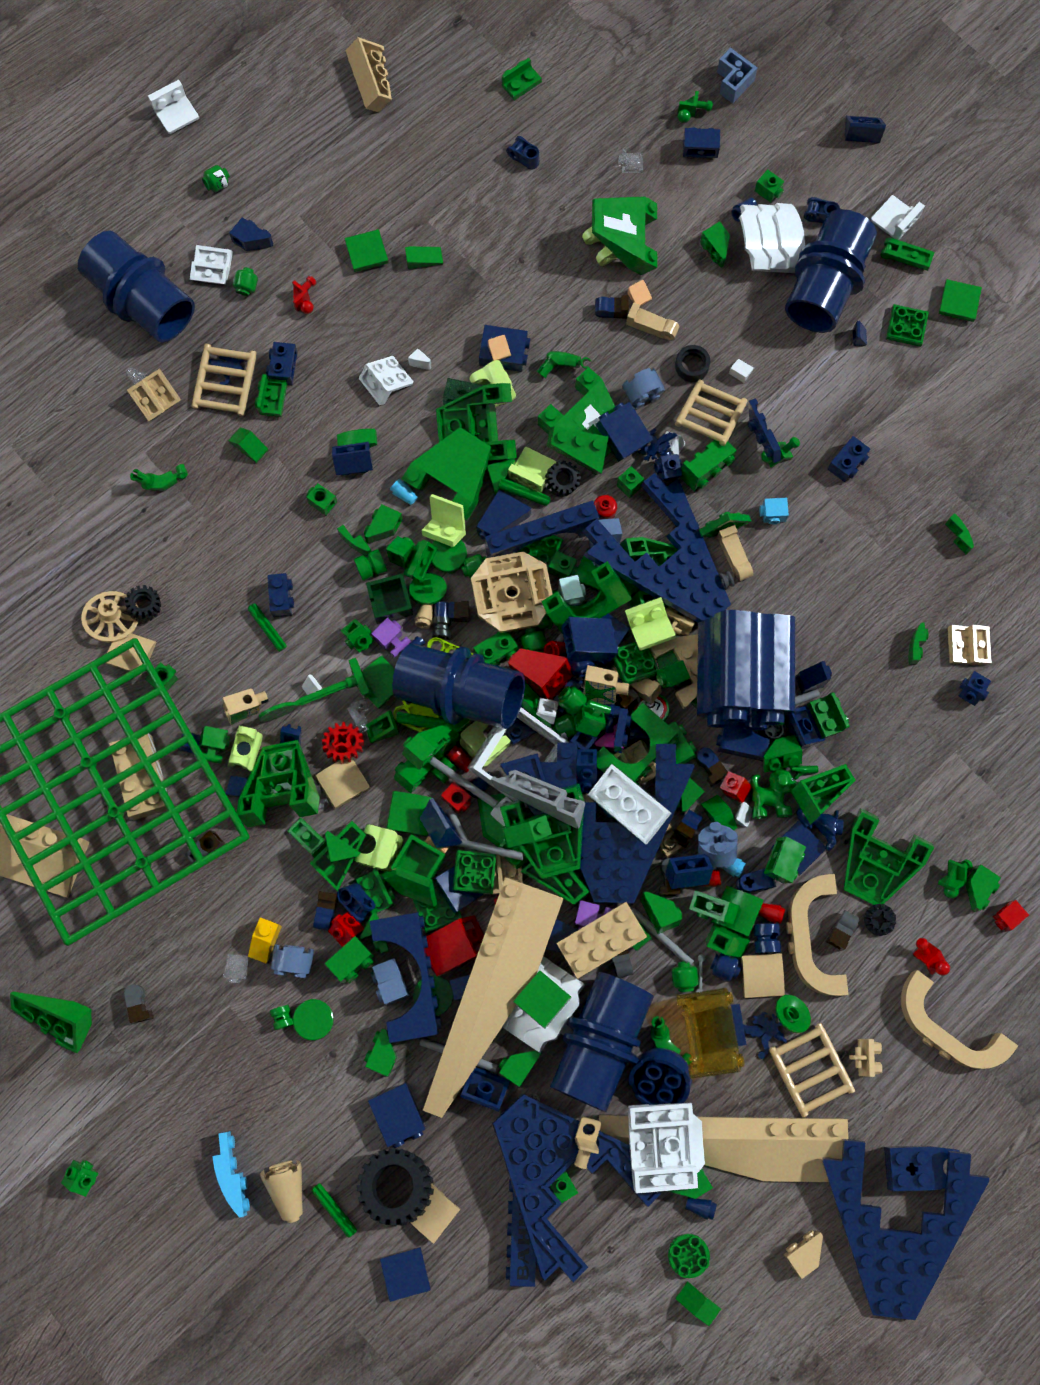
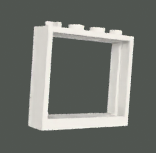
[467,708,569,807]

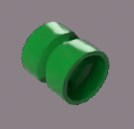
[354,549,387,581]

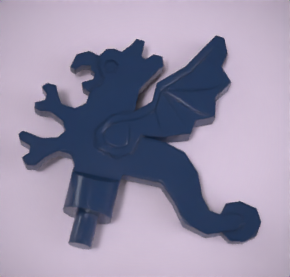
[208,349,247,385]
[638,429,677,461]
[743,1012,787,1059]

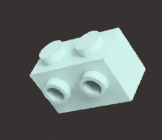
[558,575,586,606]

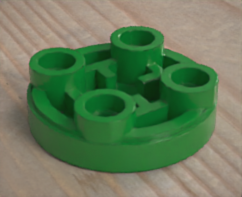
[431,540,467,574]
[293,999,334,1040]
[668,1233,710,1278]

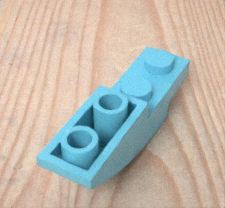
[212,1131,250,1218]

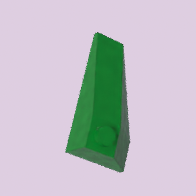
[10,991,92,1053]

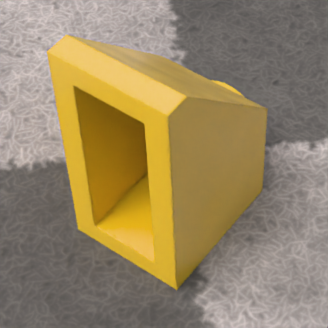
[248,918,282,964]

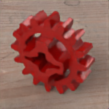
[322,722,364,764]

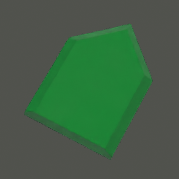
[477,793,513,847]
[382,867,437,907]

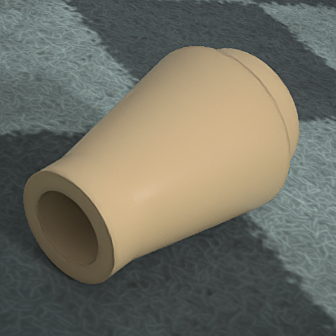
[414,604,434,629]

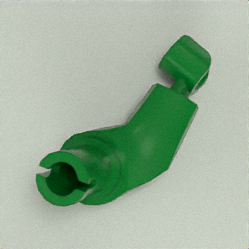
[537,351,592,378]
[130,464,188,491]
[651,1016,693,1065]

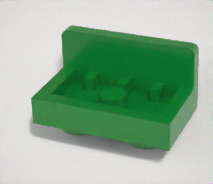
[255,374,287,417]

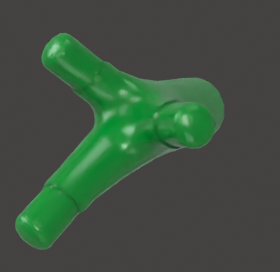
[791,765,819,780]

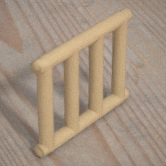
[192,343,257,416]
[675,380,747,446]
[769,1023,855,1118]

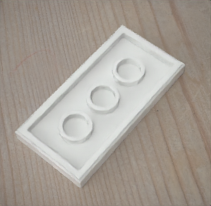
[588,764,671,844]

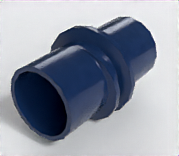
[785,209,877,333]
[77,230,195,343]
[392,643,525,729]
[550,972,654,1112]

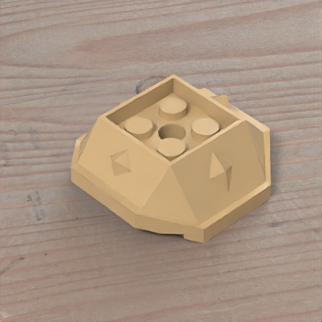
[471,552,552,633]

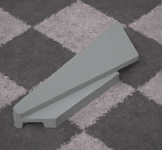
[491,770,585,829]

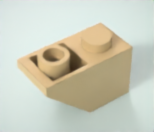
[783,1230,823,1279]

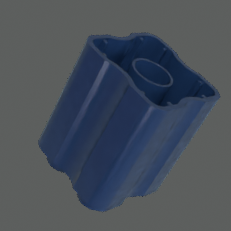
[697,610,795,731]

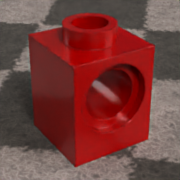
[720,771,752,803]
[441,781,472,814]
[992,900,1029,932]

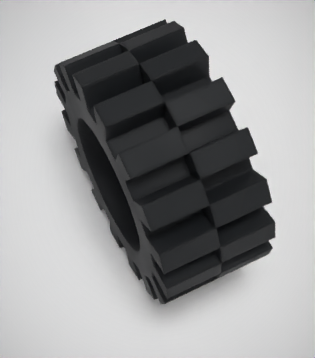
[545,460,581,497]
[125,585,161,622]

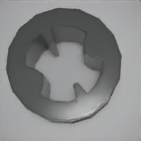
[719,571,734,590]

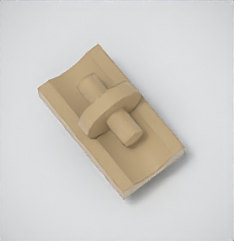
[665,606,694,636]
[849,1039,882,1077]

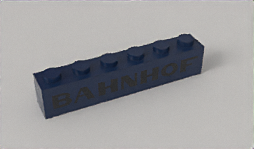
[506,1179,536,1287]

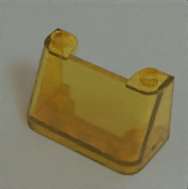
[676,988,744,1079]

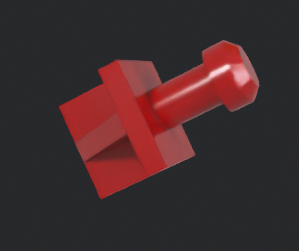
[292,276,316,314]
[913,938,950,976]

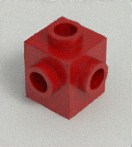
[328,912,364,947]

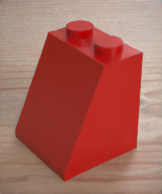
[508,648,574,700]
[425,915,484,976]

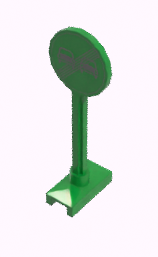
[258,657,371,722]

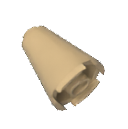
[260,1160,303,1223]

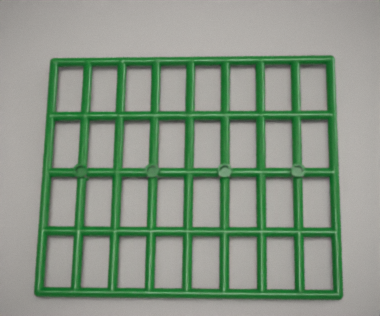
[0,638,250,946]

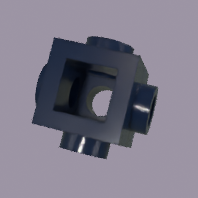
[654,452,682,481]
[958,671,991,706]

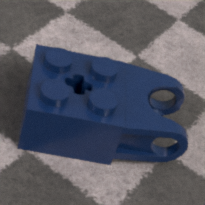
[884,1145,960,1191]

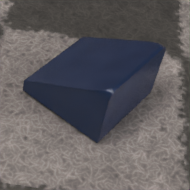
[853,321,867,346]
[226,776,248,798]

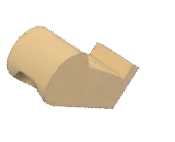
[626,302,679,340]
[717,525,753,581]
[610,665,662,705]

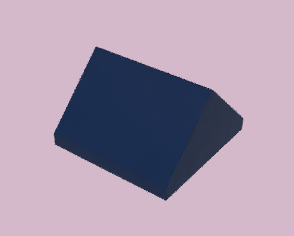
[845,115,886,143]
[784,706,825,750]
[420,798,463,848]
[460,1067,510,1112]

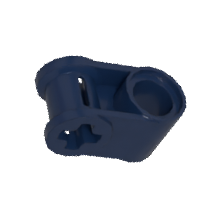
[506,136,540,169]
[803,197,840,223]
[736,868,777,893]
[337,883,375,922]

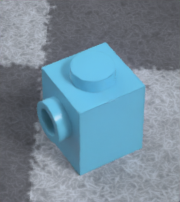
[759,498,789,525]

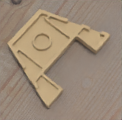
[649,634,698,709]

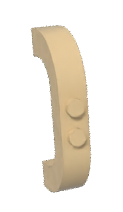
[786,874,849,996]
[901,970,1018,1069]

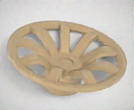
[81,591,139,642]

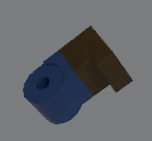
[595,295,629,319]
[434,601,469,622]
[616,677,641,714]
[696,748,728,787]
[670,809,703,848]
[313,891,338,931]

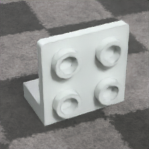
[148,80,199,134]
[871,195,925,240]
[359,356,413,406]

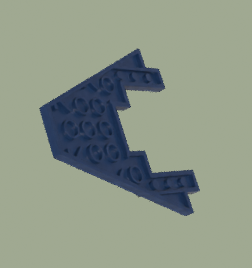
[582,473,731,623]
[540,743,694,903]
[492,1094,662,1282]
[822,1139,989,1320]

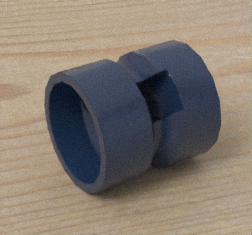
[753,924,781,954]

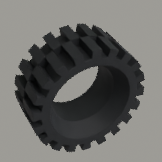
[357,1148,434,1226]

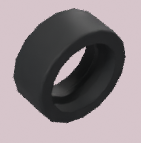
[675,345,711,382]

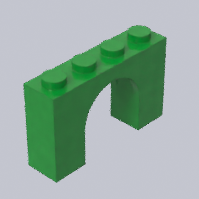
[541,561,632,634]
[597,702,679,786]

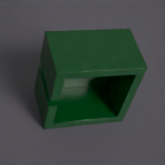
[366,573,413,624]

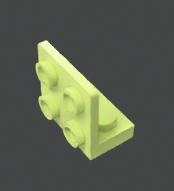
[508,447,557,493]
[422,494,466,547]
[625,597,676,650]

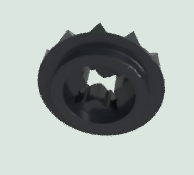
[864,904,896,936]

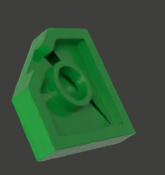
[699,512,751,537]

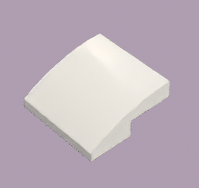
[190,245,233,285]

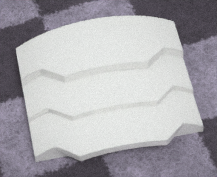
[739,203,805,273]
[502,957,585,1053]
[628,1103,705,1193]

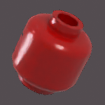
[594,495,617,520]

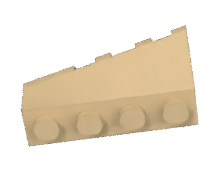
[345,37,392,112]

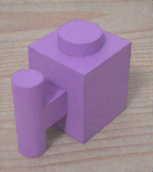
[371,618,411,658]
[574,900,613,930]

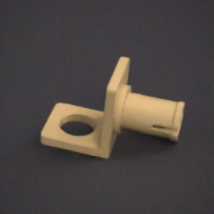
[574,1117,601,1169]

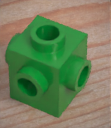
[340,619,374,653]
[61,1160,99,1197]

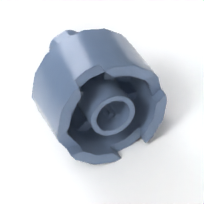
[622,368,665,409]
[698,822,738,870]
[270,944,314,978]

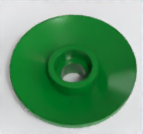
[775,995,811,1033]

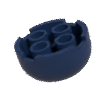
[629,1048,692,1105]

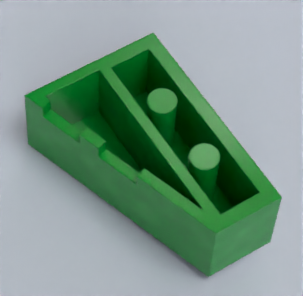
[547,426,608,475]
[680,440,737,492]
[791,764,856,825]
[310,821,366,891]
[521,863,590,905]

